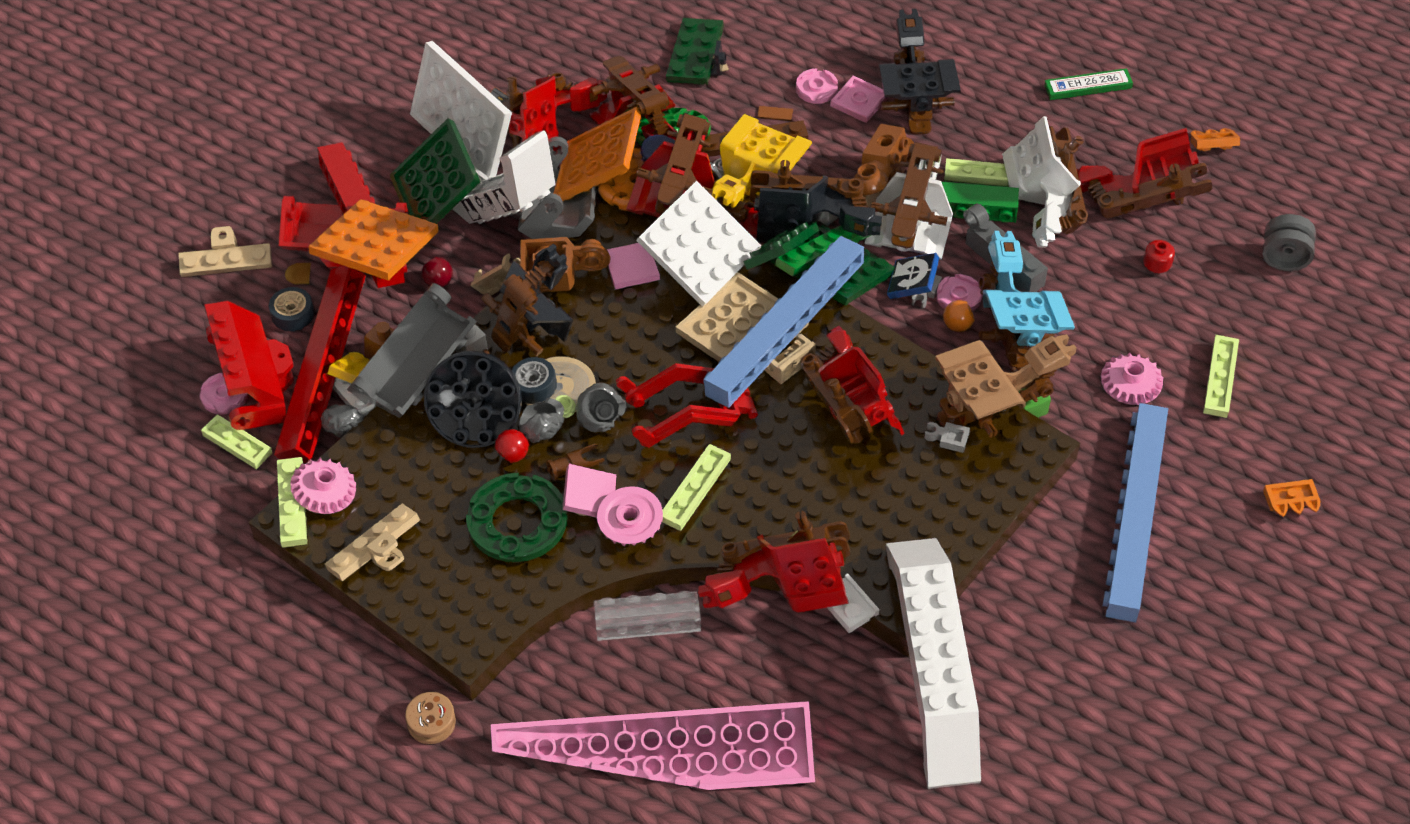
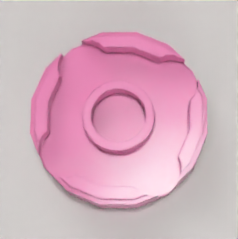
[796,69,838,104]
[936,274,982,311]
[200,373,248,415]

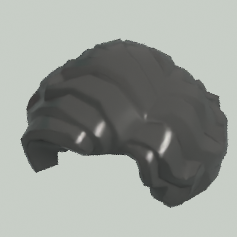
[576,383,626,433]
[519,398,564,443]
[320,404,365,438]

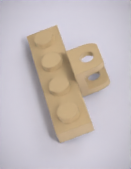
[179,226,272,277]
[325,504,420,581]

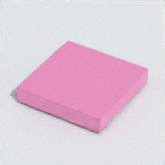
[830,76,889,123]
[607,243,660,290]
[563,464,616,517]

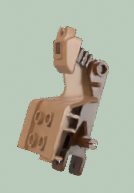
[935,334,1077,438]

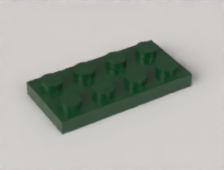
[666,18,724,85]
[743,222,820,270]

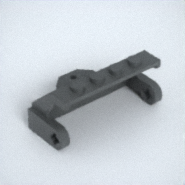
[511,137,597,239]
[347,283,477,418]

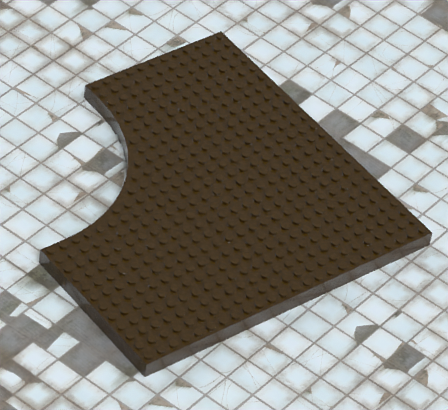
[249,179,1080,701]

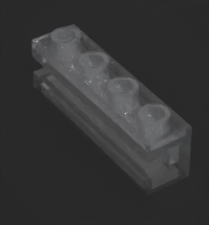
[594,591,701,641]

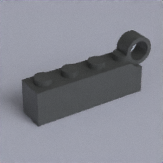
[964,203,1048,292]

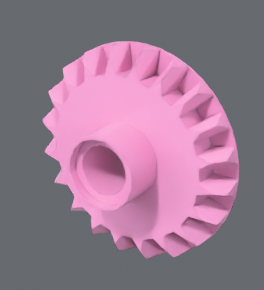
[1101,353,1163,405]
[291,458,356,514]
[597,487,663,546]

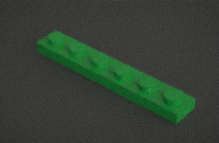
[775,226,871,276]

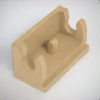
[471,254,520,295]
[764,334,816,384]

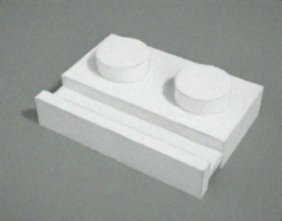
[827,574,879,633]

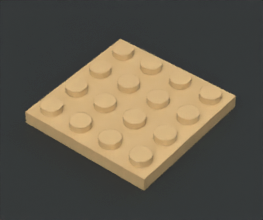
[676,272,809,362]

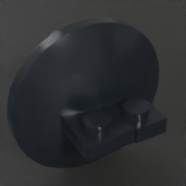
[424,351,522,448]

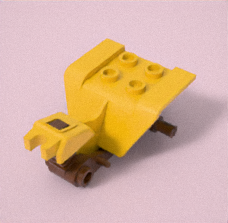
[712,114,812,223]

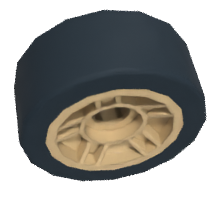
[268,287,315,331]

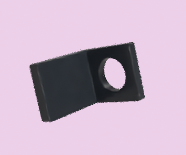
[710,41,726,76]

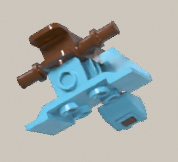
[978,231,1075,370]

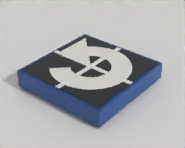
[887,252,939,299]

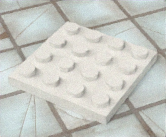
[636,181,761,307]

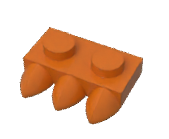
[1191,128,1240,151]
[1263,479,1320,517]

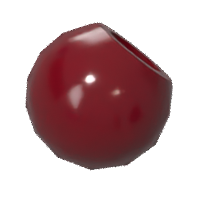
[421,257,453,288]

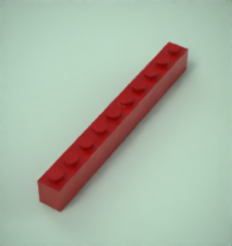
[317,142,407,288]
[274,265,366,464]

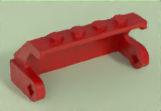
[279,196,408,270]
[204,301,294,430]

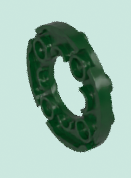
[466,473,567,562]

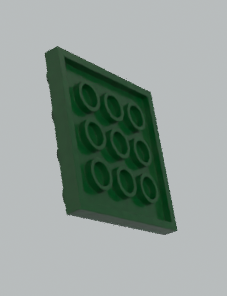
[390,118,481,224]
[771,225,895,306]

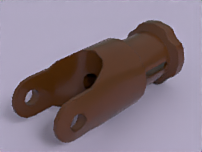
[546,444,605,481]

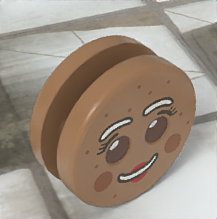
[405,692,456,744]

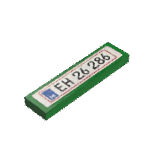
[1044,68,1133,100]

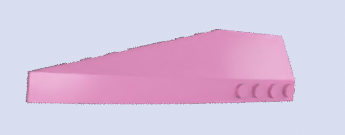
[491,701,815,790]

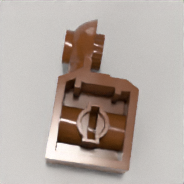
[854,124,911,195]
[520,237,611,292]

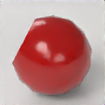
[495,429,529,463]

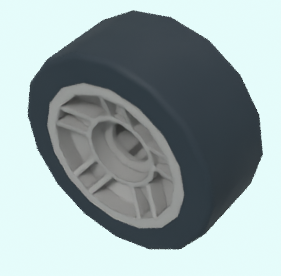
[512,357,557,404]

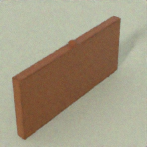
[757,106,793,121]

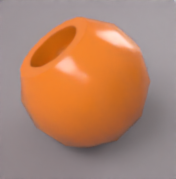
[943,300,975,332]

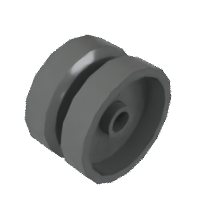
[1263,214,1316,271]

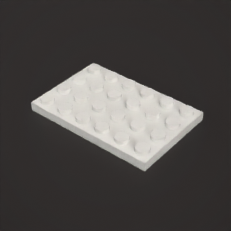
[410,41,512,178]

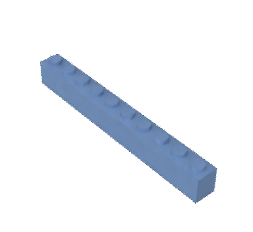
[704,236,864,408]
[1102,403,1168,623]

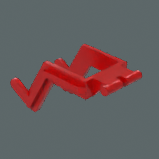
[616,363,758,448]

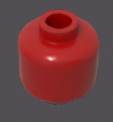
[1143,240,1175,273]

